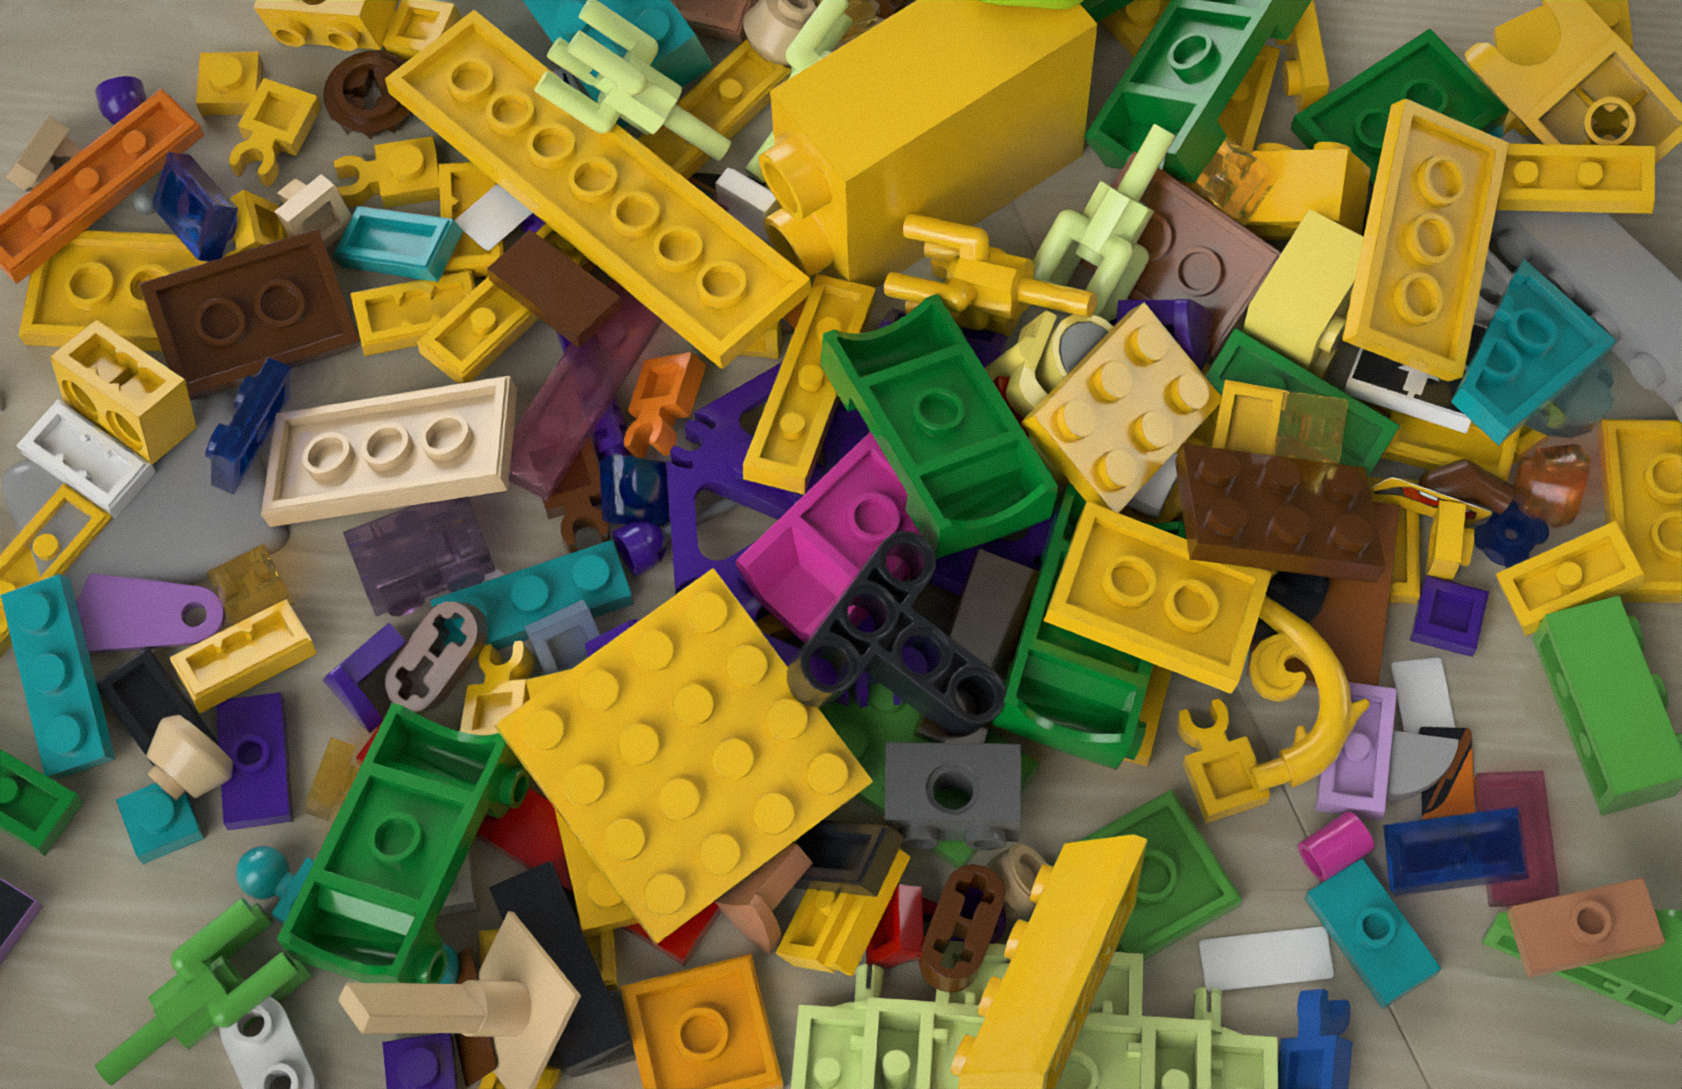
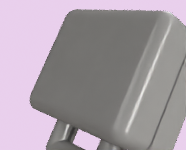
[1,389,289,600]

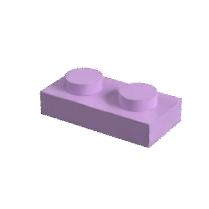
[1315,682,1397,821]

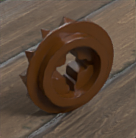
[323,51,413,139]

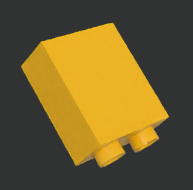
[758,0,1097,288]

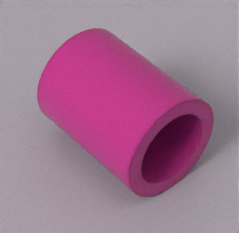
[1298,811,1375,882]

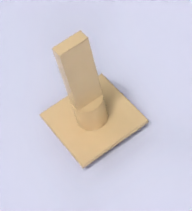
[338,911,581,1089]

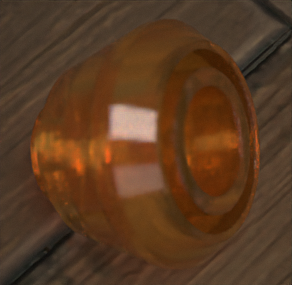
[1513,444,1590,529]

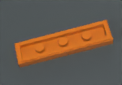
[0,88,204,285]

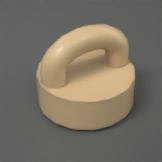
[986,844,1047,919]

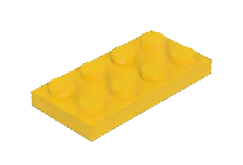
[1342,98,1509,382]

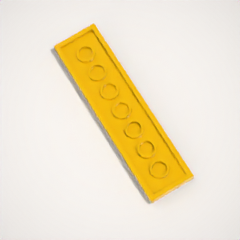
[385,10,811,369]

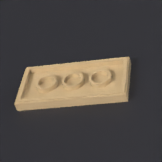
[261,376,517,527]

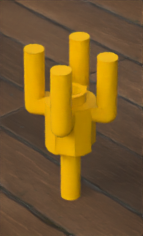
[884,213,1097,331]

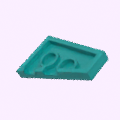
[1451,258,1617,445]

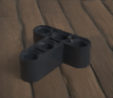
[787,531,1006,737]

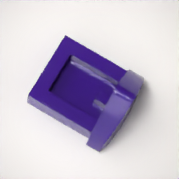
[1116,299,1212,371]
[322,622,406,734]

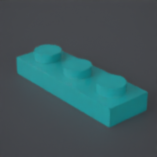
[430,540,634,657]
[1,574,116,780]

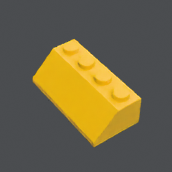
[951,834,1147,1089]

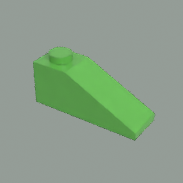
[1481,909,1682,1025]

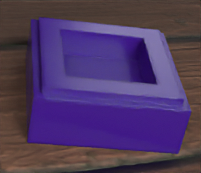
[1409,575,1490,657]

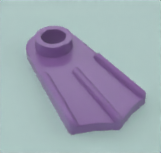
[76,573,225,654]

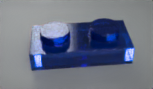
[152,152,239,262]
[205,357,291,495]
[1383,807,1530,896]

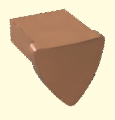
[714,844,813,955]

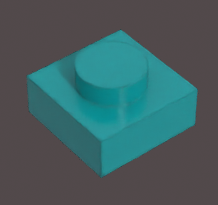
[116,783,205,864]

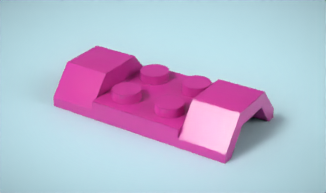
[736,431,921,643]

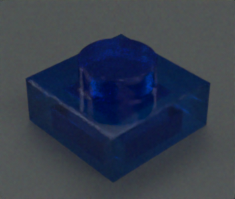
[599,453,670,527]

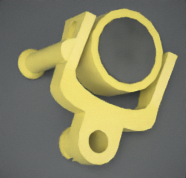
[984,310,1114,481]

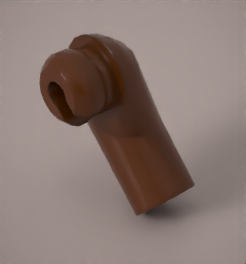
[1418,459,1517,515]

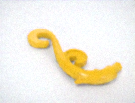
[1249,569,1370,792]

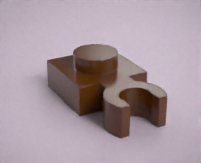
[529,437,611,553]

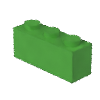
[1532,595,1682,816]

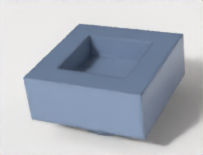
[524,600,600,675]

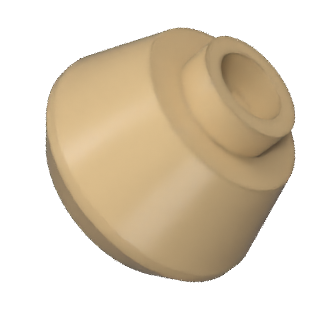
[743,0,817,66]
[146,715,233,800]

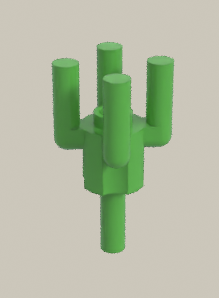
[95,898,313,1086]

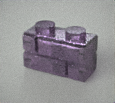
[343,497,496,617]

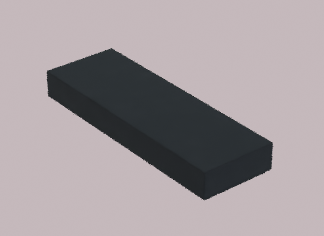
[489,860,631,1074]

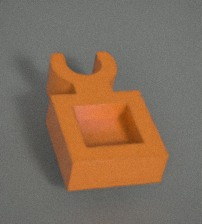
[624,352,706,460]

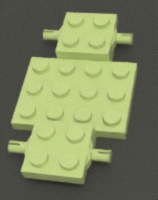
[791,941,1278,1089]

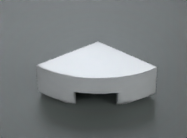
[1386,731,1459,801]

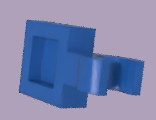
[1278,989,1353,1089]

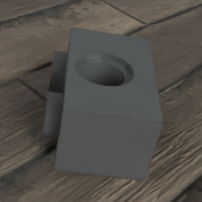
[885,742,1021,850]

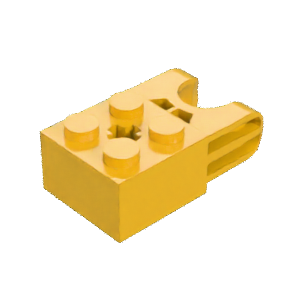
[1464,0,1682,165]

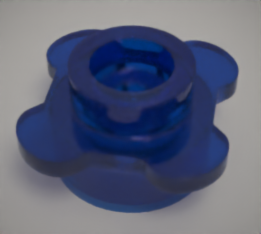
[1474,500,1549,568]

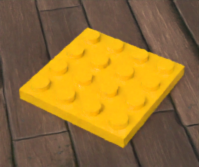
[495,568,873,945]

